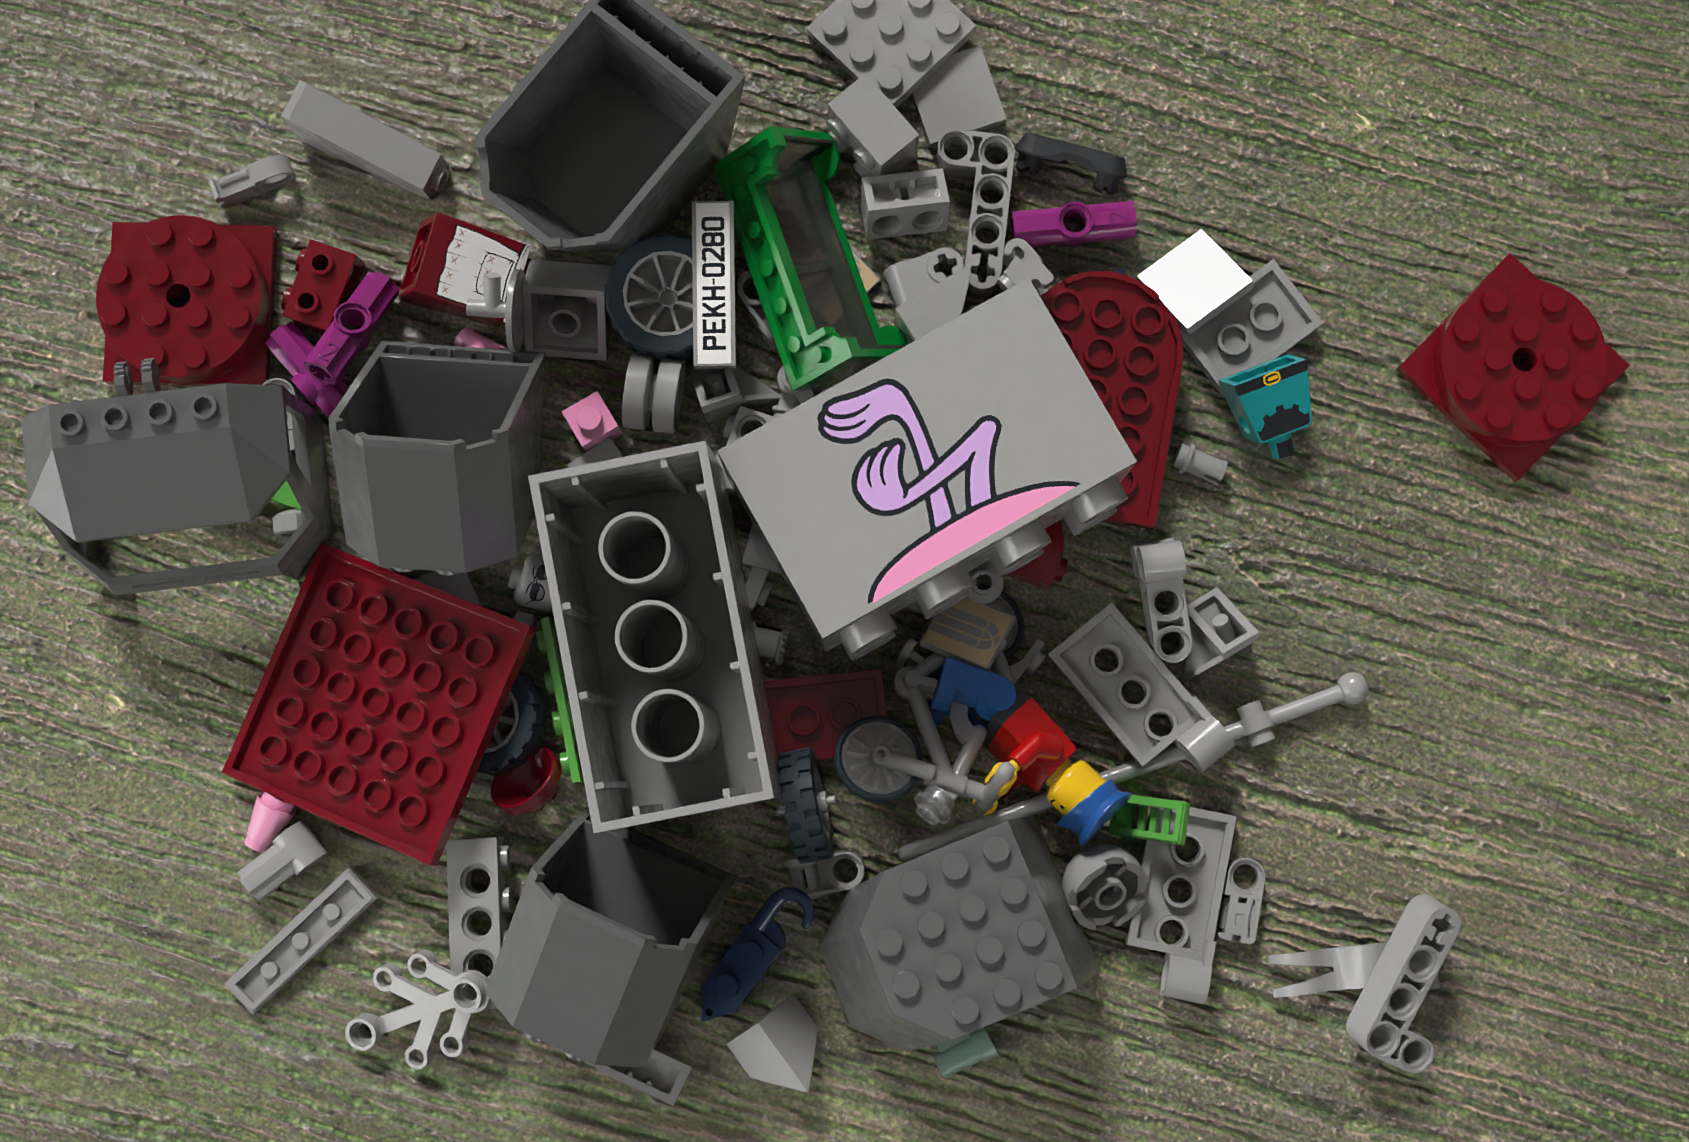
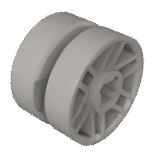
[622,353,686,435]

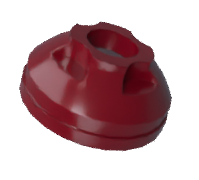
[491,745,561,815]

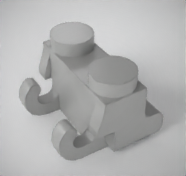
[994,238,1054,296]

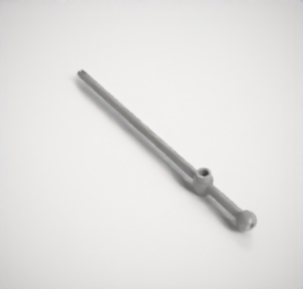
[898,672,1369,861]

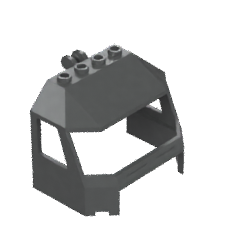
[21,358,334,600]

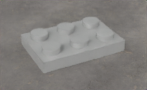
[1179,259,1323,398]

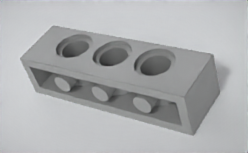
[446,837,513,1011]

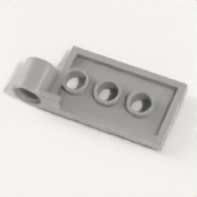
[1047,602,1235,772]
[1125,807,1237,1004]

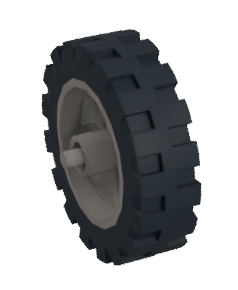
[477,670,548,774]
[777,747,836,864]

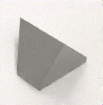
[687,363,781,423]
[1181,587,1261,684]
[726,993,819,1093]

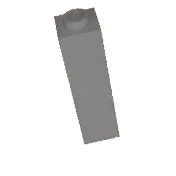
[281,80,449,201]

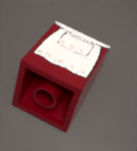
[397,212,532,327]

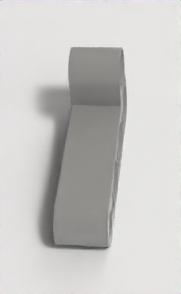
[936,129,1015,298]
[1346,894,1461,1073]

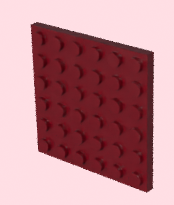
[221,543,536,866]

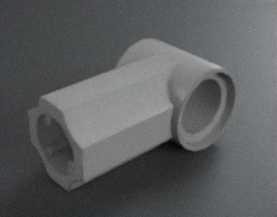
[237,820,328,901]

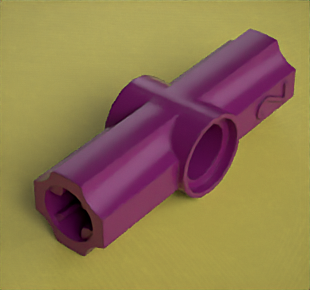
[1010,201,1137,249]
[304,271,399,385]
[265,321,349,418]

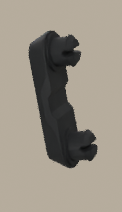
[1014,132,1128,195]

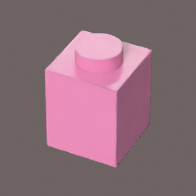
[562,391,623,452]

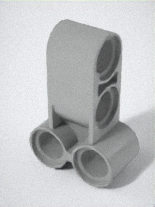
[1130,537,1192,663]

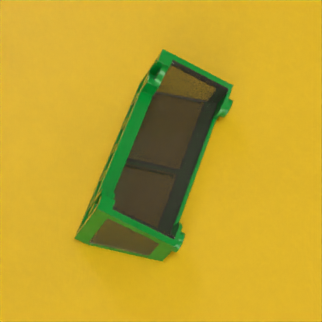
[713,126,909,391]

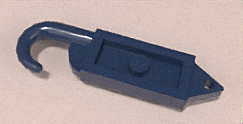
[701,886,814,1022]

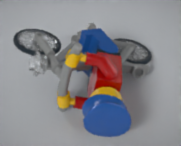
[834,584,1132,846]

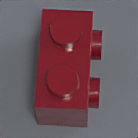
[281,239,365,334]

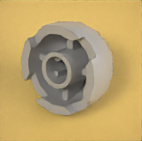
[1062,844,1149,930]

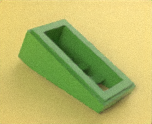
[1108,795,1190,845]

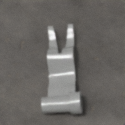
[1268,942,1441,998]

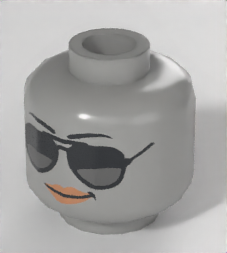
[507,555,553,614]

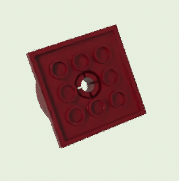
[96,215,278,386]
[1396,253,1630,482]

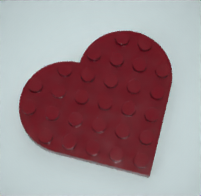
[1040,271,1183,530]

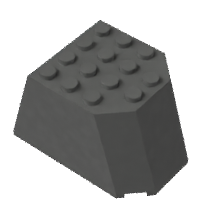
[476,0,745,253]
[329,341,545,575]
[485,807,736,1067]
[820,815,1101,1052]

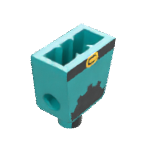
[1218,354,1312,459]

